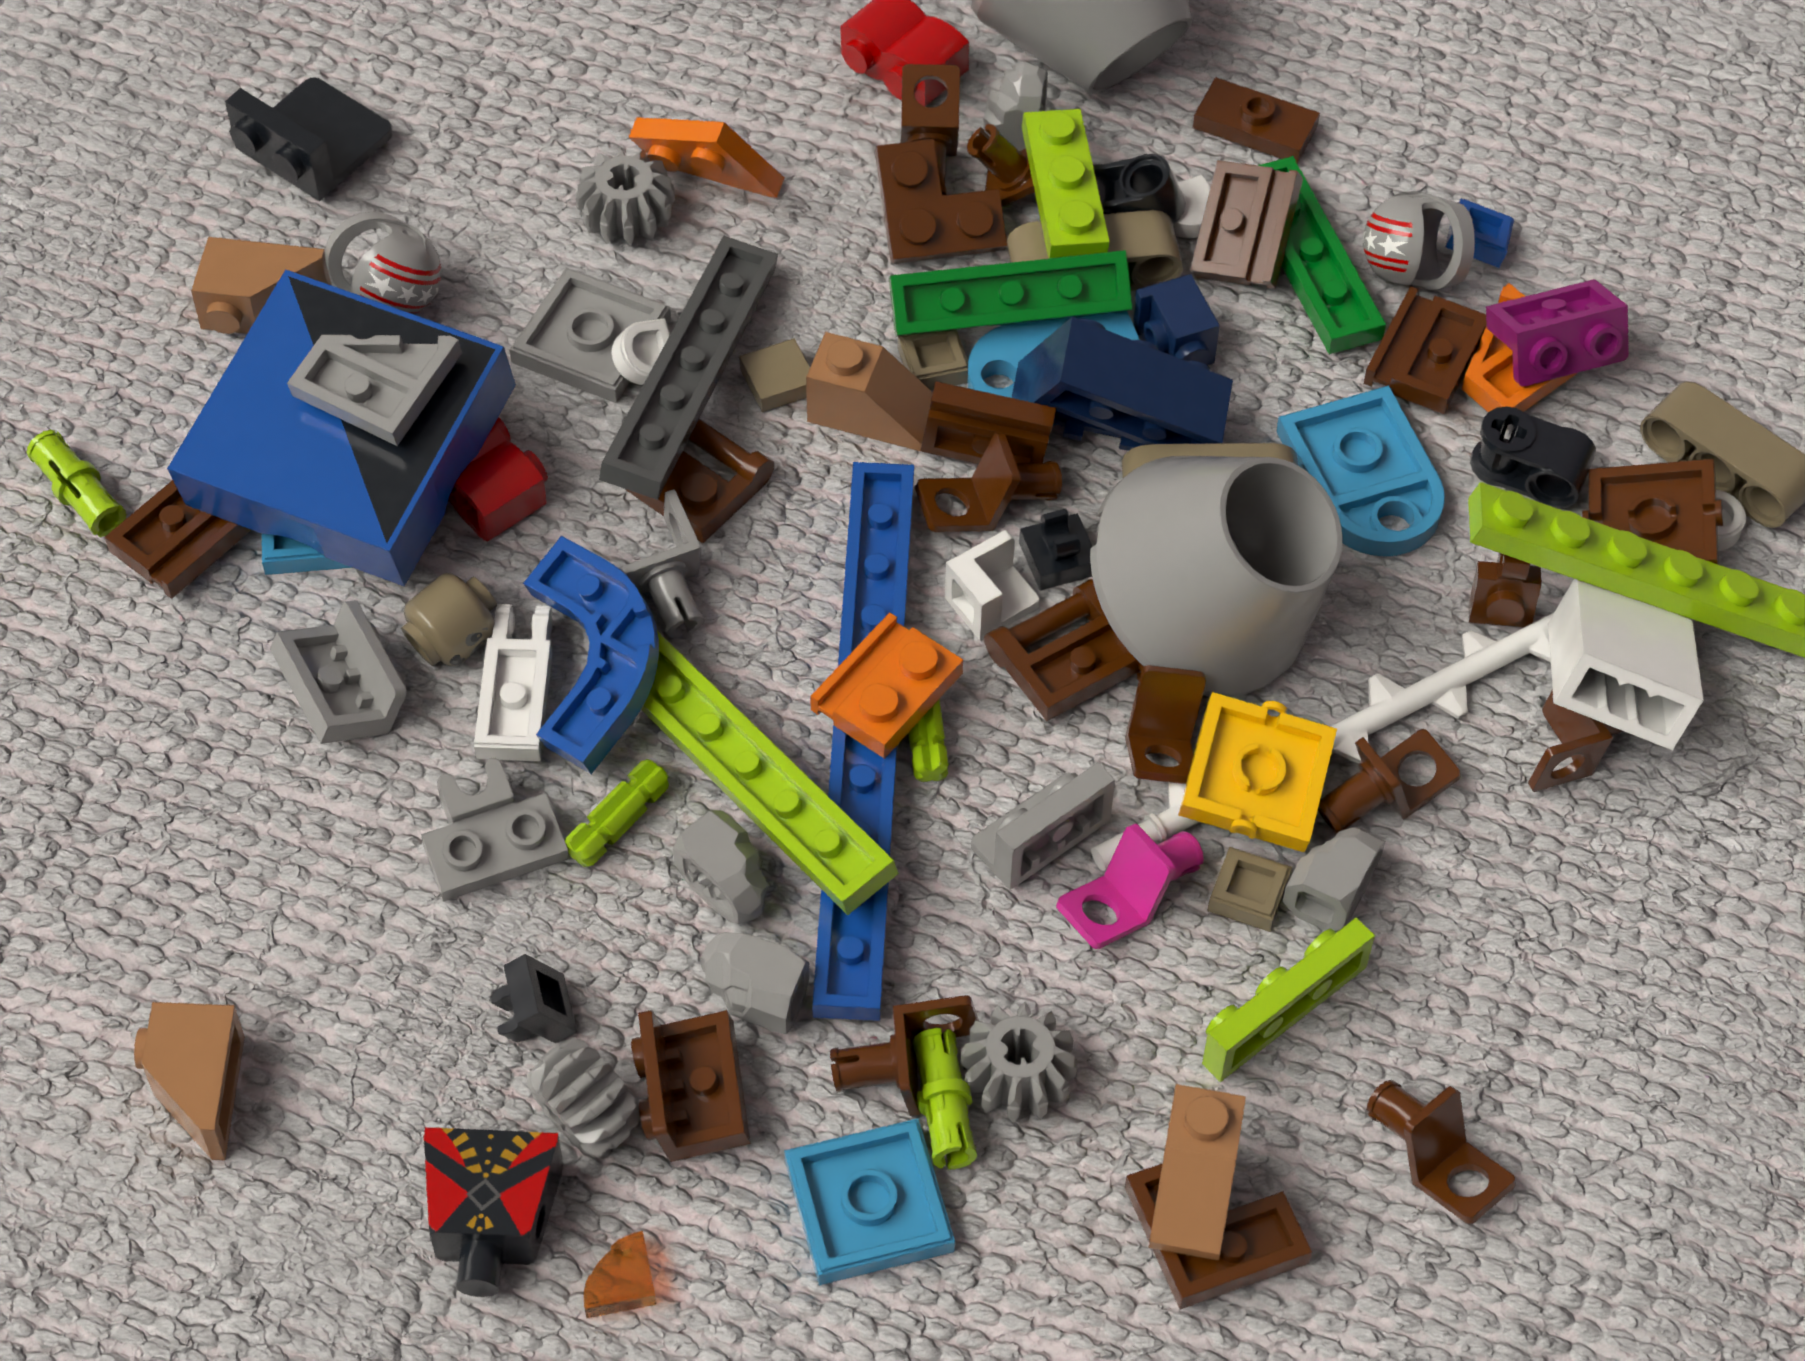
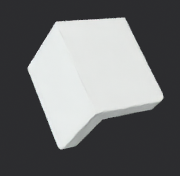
[945,530,1039,641]

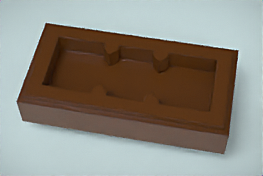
[1193,77,1320,164]

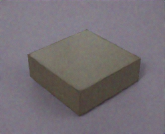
[898,330,968,390]
[739,338,810,412]
[1207,847,1292,932]

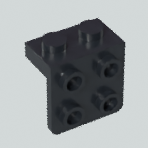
[225,77,393,201]

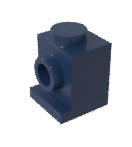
[1133,274,1220,366]

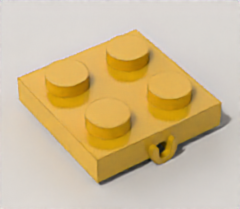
[1178,692,1337,852]

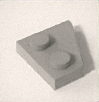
[287,335,463,446]

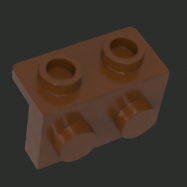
[631,1010,751,1162]

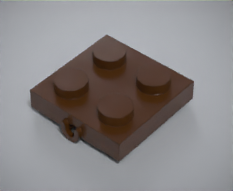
[1582,459,1723,565]

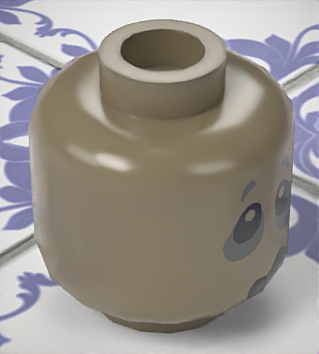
[401,573,497,666]

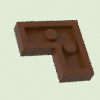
[875,139,1007,264]
[1125,1164,1312,1310]

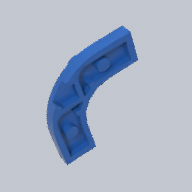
[523,535,659,775]

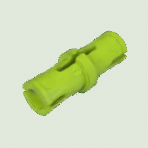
[26,429,127,537]
[912,1028,977,1170]

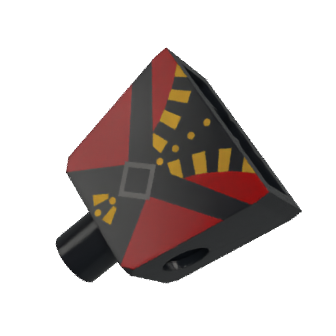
[424,1127,563,1297]

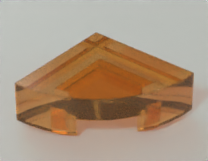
[584,1230,656,1319]

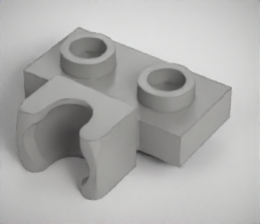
[421,758,568,902]

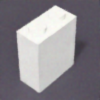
[1548,579,1703,750]

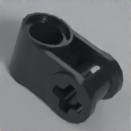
[1093,154,1186,224]
[1470,406,1596,508]

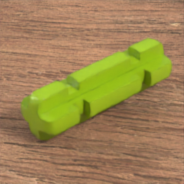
[908,699,949,782]
[565,759,669,867]

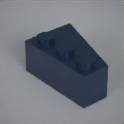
[1012,316,1233,451]

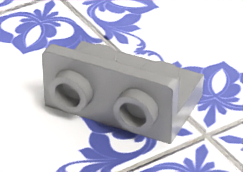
[971,762,1115,890]

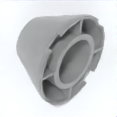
[971,0,1192,93]
[1090,456,1343,697]

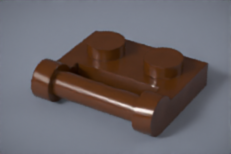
[623,419,775,543]
[984,579,1140,722]

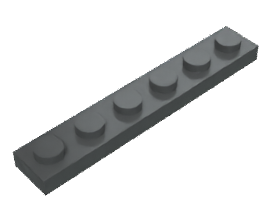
[599,235,778,500]

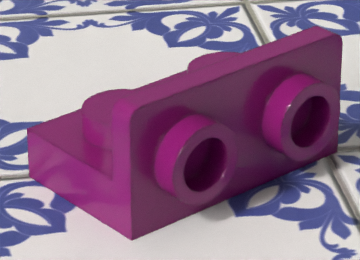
[1486,279,1629,387]

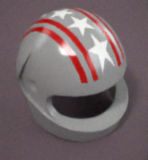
[1363,191,1475,290]
[325,212,442,315]

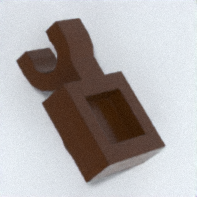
[1468,553,1542,627]

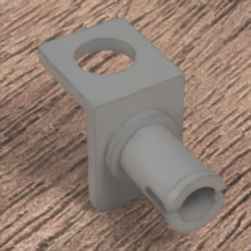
[619,489,705,638]

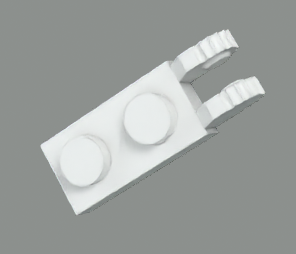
[474,604,552,761]

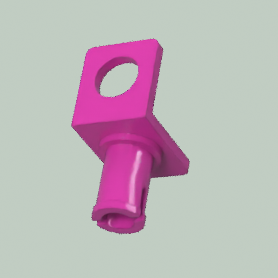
[1056,823,1204,949]

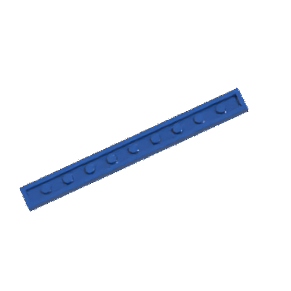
[812,462,914,1021]

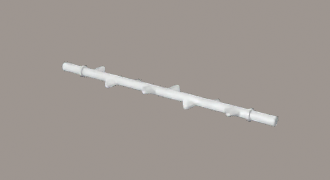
[1091,613,1554,871]

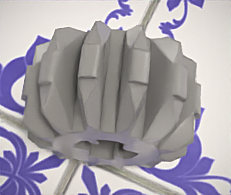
[575,147,675,246]
[961,1001,1078,1123]
[526,1037,641,1158]

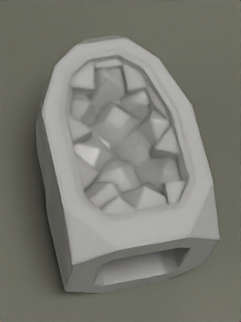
[984,61,1048,151]
[673,810,769,924]
[1283,827,1385,931]
[701,932,810,1034]

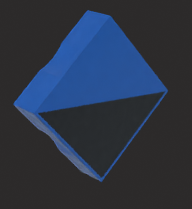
[167,269,516,587]

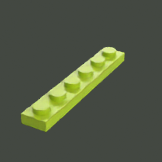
[1468,482,1805,658]
[641,631,899,915]

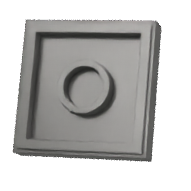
[509,267,671,403]

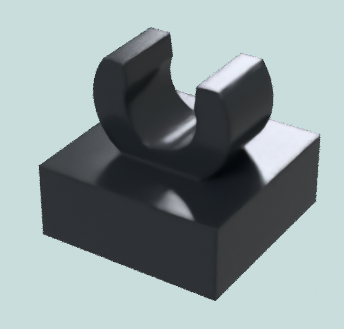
[1019,508,1093,591]
[491,954,577,1043]

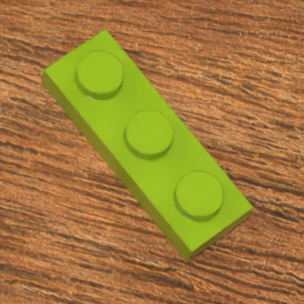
[1022,109,1109,258]
[1202,918,1375,1082]

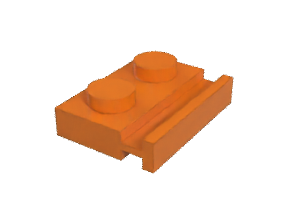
[810,612,963,759]

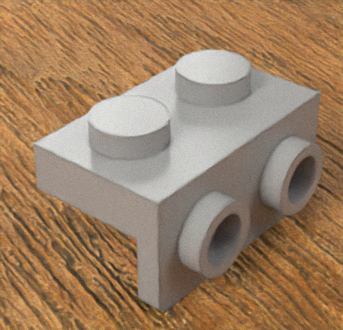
[270,600,407,744]

